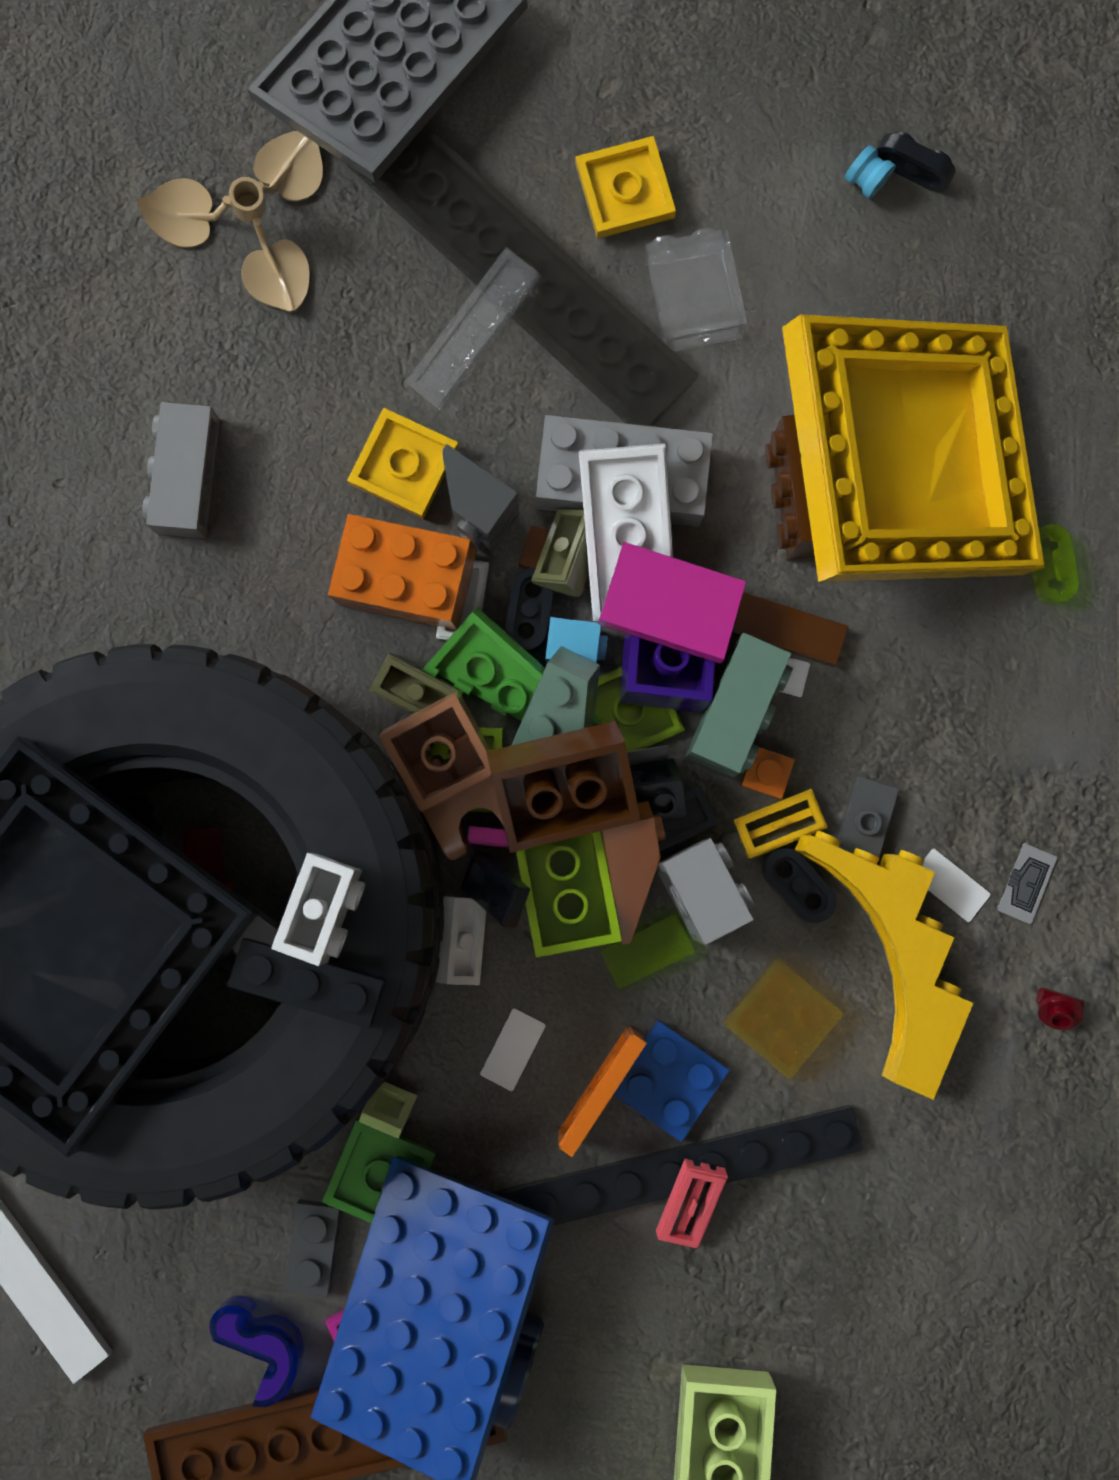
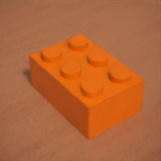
[328,514,477,630]

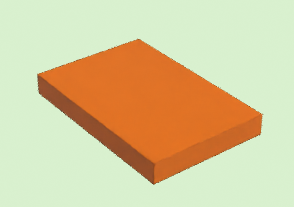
[558,1026,647,1157]

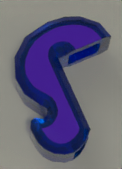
[209,1295,305,1408]

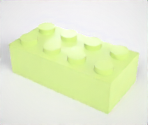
[674,1364,776,1480]

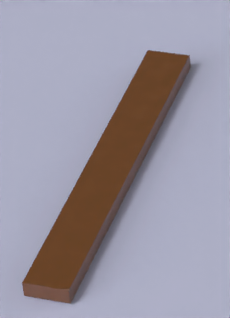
[519,525,849,667]

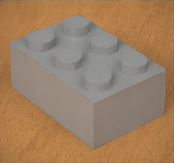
[656,838,755,945]

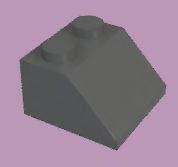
[442,444,520,553]

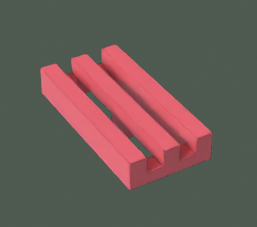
[656,1159,728,1249]

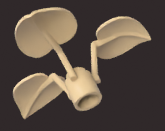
[137,131,323,312]

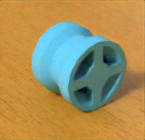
[844,145,896,200]

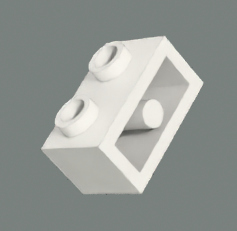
[271,853,365,966]

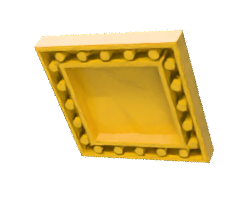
[782,314,1045,582]

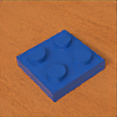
[613,1019,729,1142]

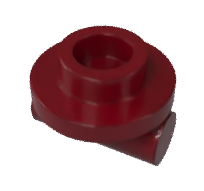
[1036,987,1084,1030]

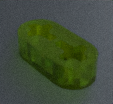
[1032,524,1079,605]

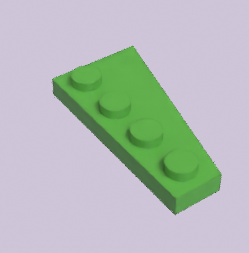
[422,607,603,726]

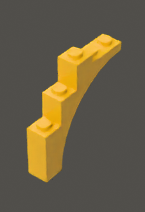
[795,831,973,1100]

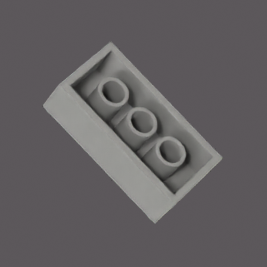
[536,415,713,527]

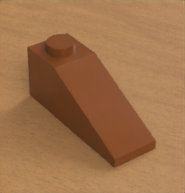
[601,801,665,945]

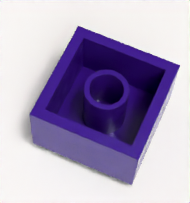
[619,633,715,713]

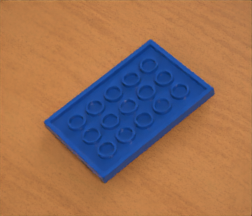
[310,1156,555,1480]

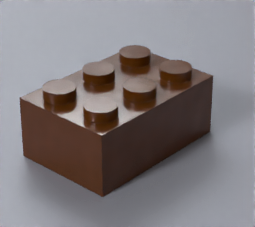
[765,415,815,561]
[486,721,641,853]

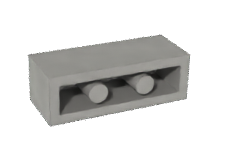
[142,402,220,539]

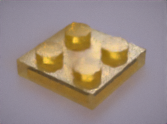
[722,957,844,1080]

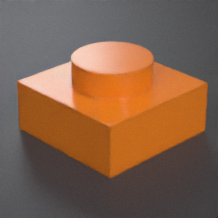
[740,747,795,800]

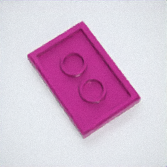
[598,542,746,664]

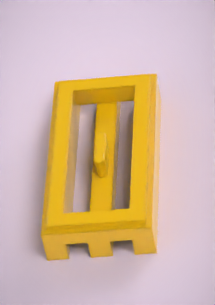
[732,789,828,859]

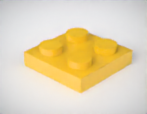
[575,136,676,239]
[347,407,459,519]

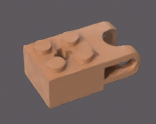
[379,690,504,861]

